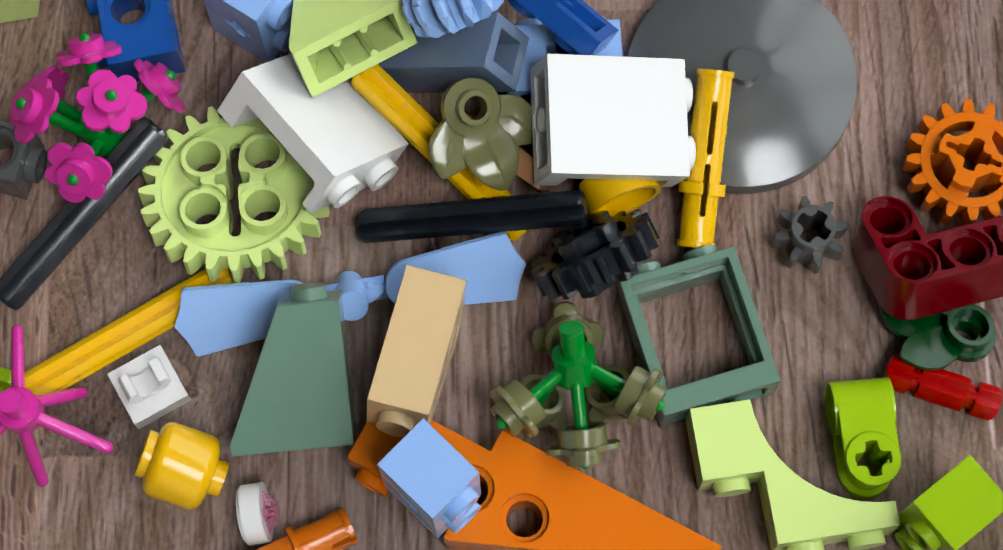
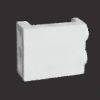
[217,54,409,213]
[530,54,696,187]

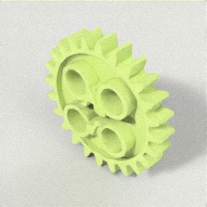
[138,106,330,283]

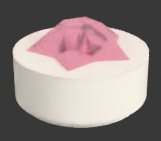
[236,482,280,546]

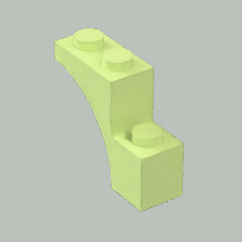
[685,399,901,550]

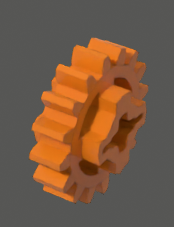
[902,99,1003,225]

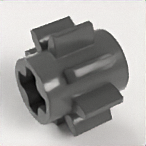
[772,196,849,274]

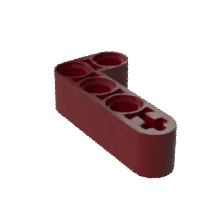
[854,196,1003,320]

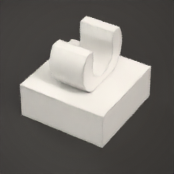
[107,345,191,429]

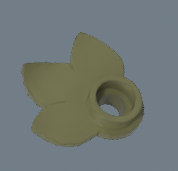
[429,77,533,191]

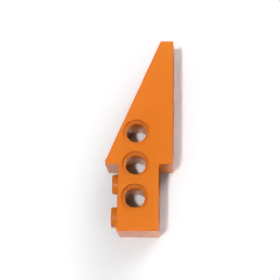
[347,420,722,550]

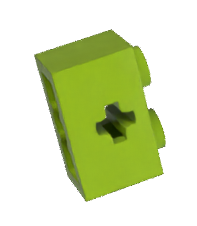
[895,455,1003,550]

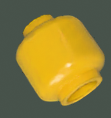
[134,422,229,510]

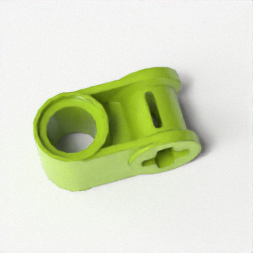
[825,377,901,499]

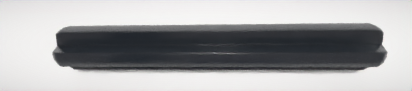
[0,117,168,310]
[357,190,588,243]

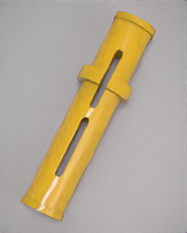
[677,68,735,248]

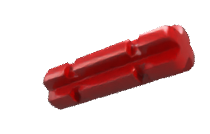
[883,355,1003,421]

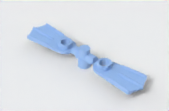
[174,232,526,357]

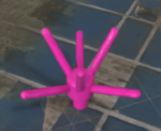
[0,325,113,487]

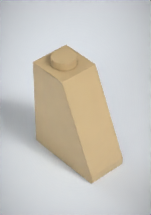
[367,265,467,438]

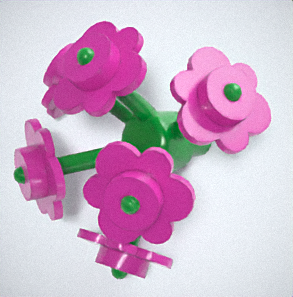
[10,33,186,203]

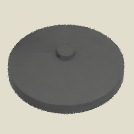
[628,0,857,194]

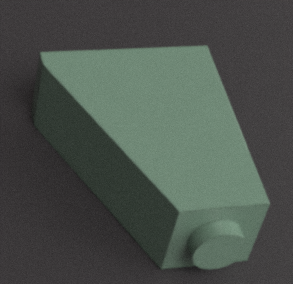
[230,282,356,457]

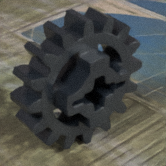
[531,209,660,300]

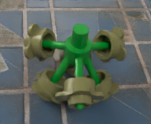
[489,301,668,469]

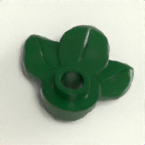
[879,304,996,371]

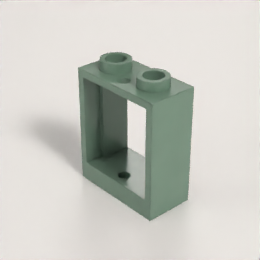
[617,245,781,428]

